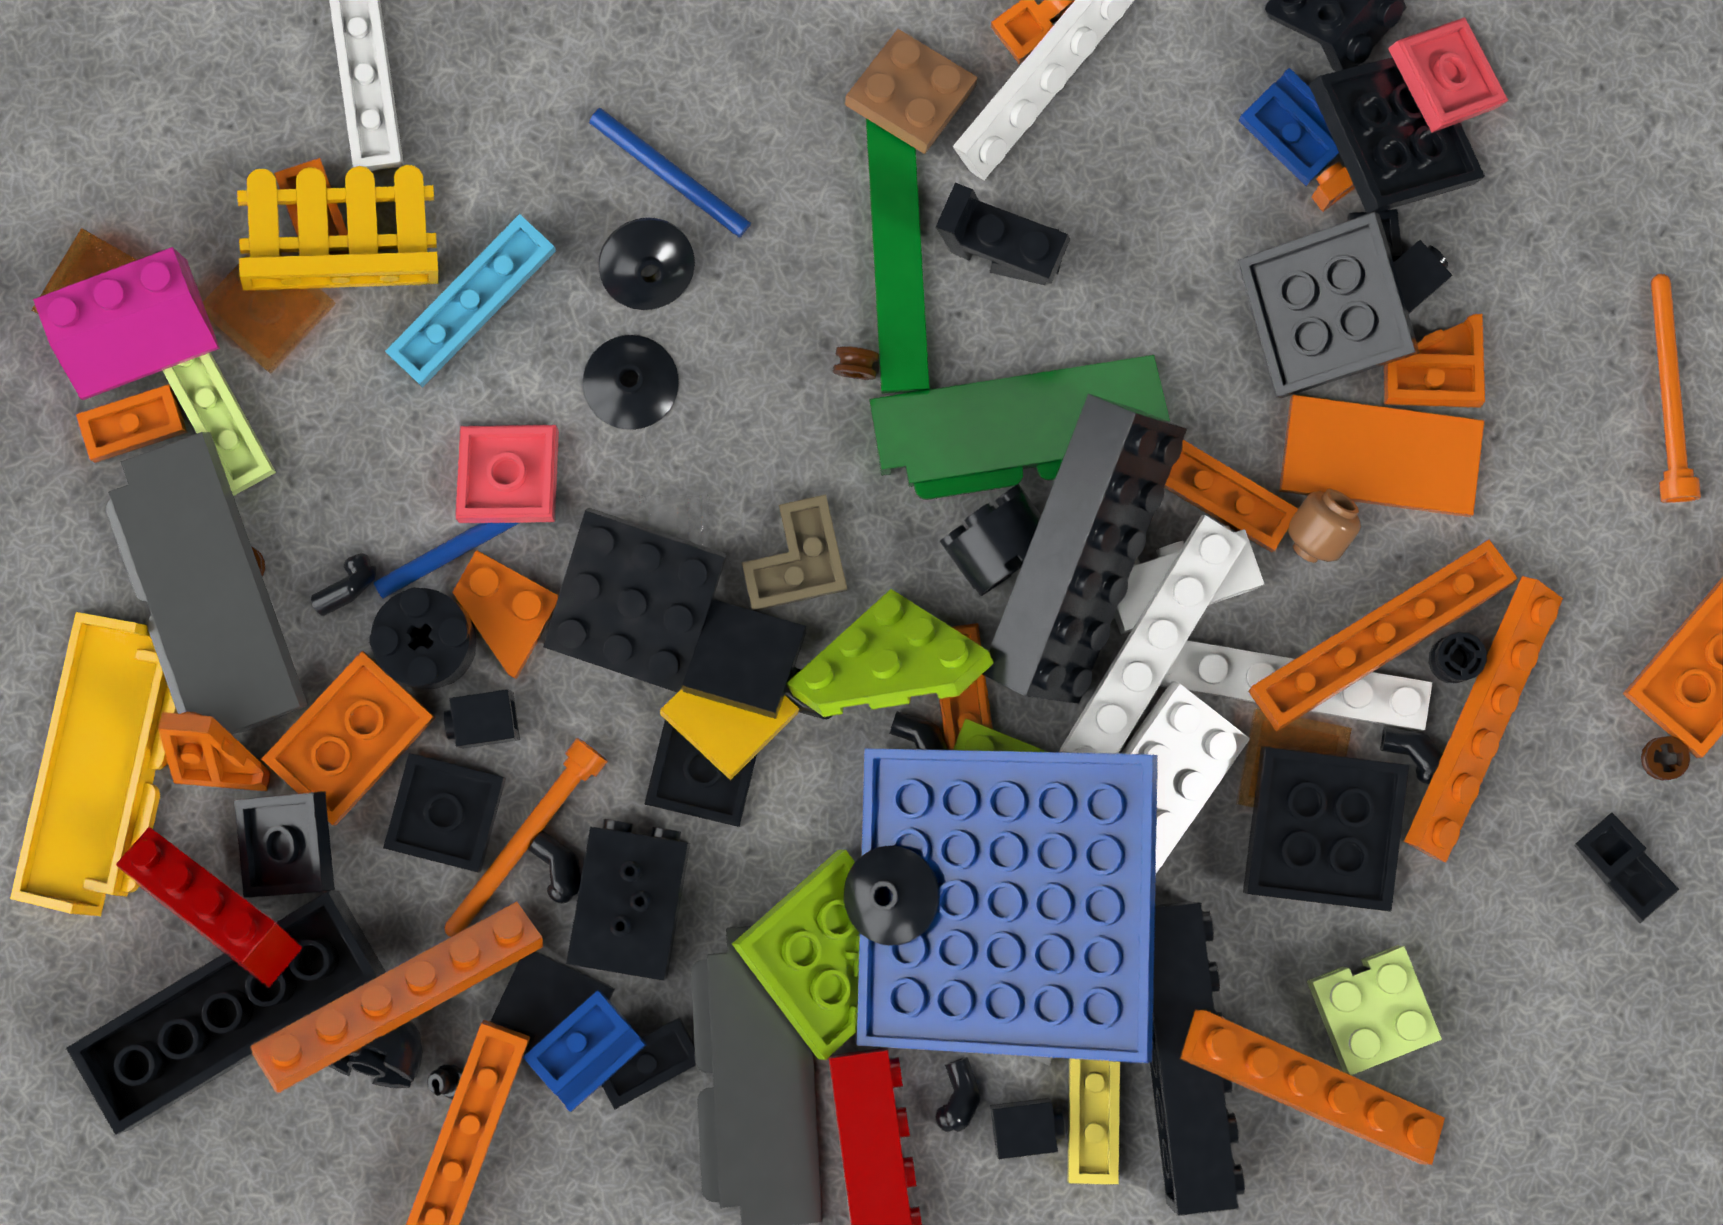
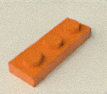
[1164,440,1298,553]

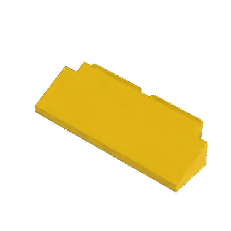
[10,612,178,917]

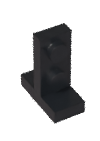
[936,183,1071,284]

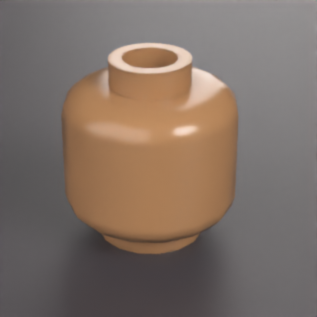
[1288,489,1361,563]

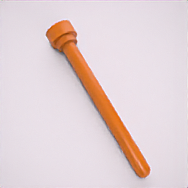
[1651,274,1701,503]
[444,738,608,937]

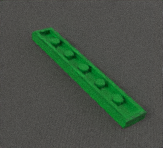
[866,118,930,394]

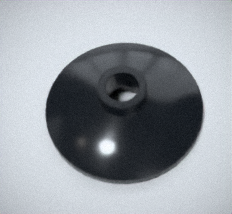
[598,218,695,310]
[583,335,679,430]
[844,846,940,945]

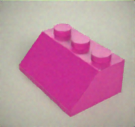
[33,247,220,400]

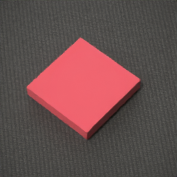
[1388,17,1508,133]
[456,425,559,523]

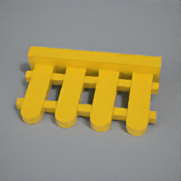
[237,165,438,291]

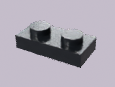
[602,1017,696,1110]

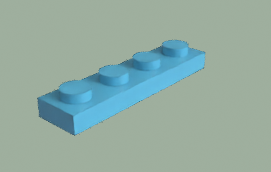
[385,214,556,388]

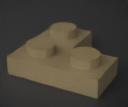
[742,494,847,611]

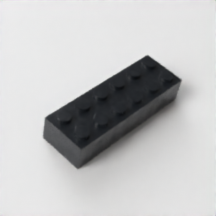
[982,394,1187,704]
[66,891,386,1135]
[1149,901,1245,1216]

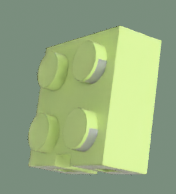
[1307,945,1442,1075]

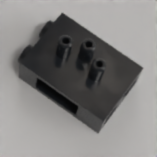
[566,819,691,981]

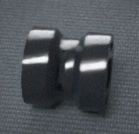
[1428,632,1487,684]

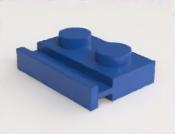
[1238,68,1340,186]
[523,990,647,1112]

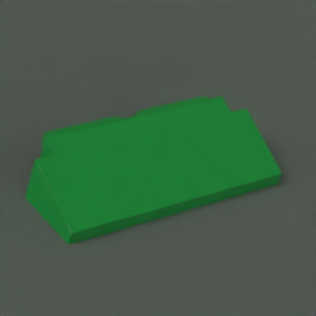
[869,355,1170,500]

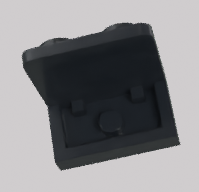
[1265,0,1407,72]

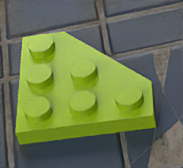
[787,589,994,717]
[732,849,860,1060]

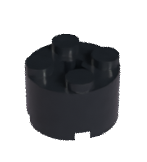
[940,484,1041,596]
[369,587,476,690]

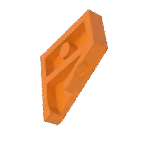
[1384,314,1485,408]
[452,550,559,679]
[158,712,271,791]

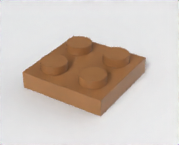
[845,29,978,154]

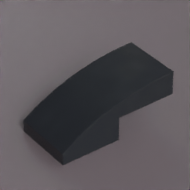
[1574,812,1679,924]

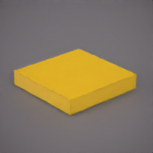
[660,689,799,780]

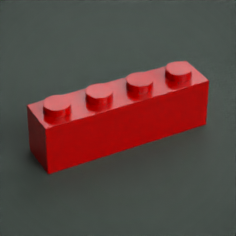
[115,827,302,988]
[829,1047,922,1225]

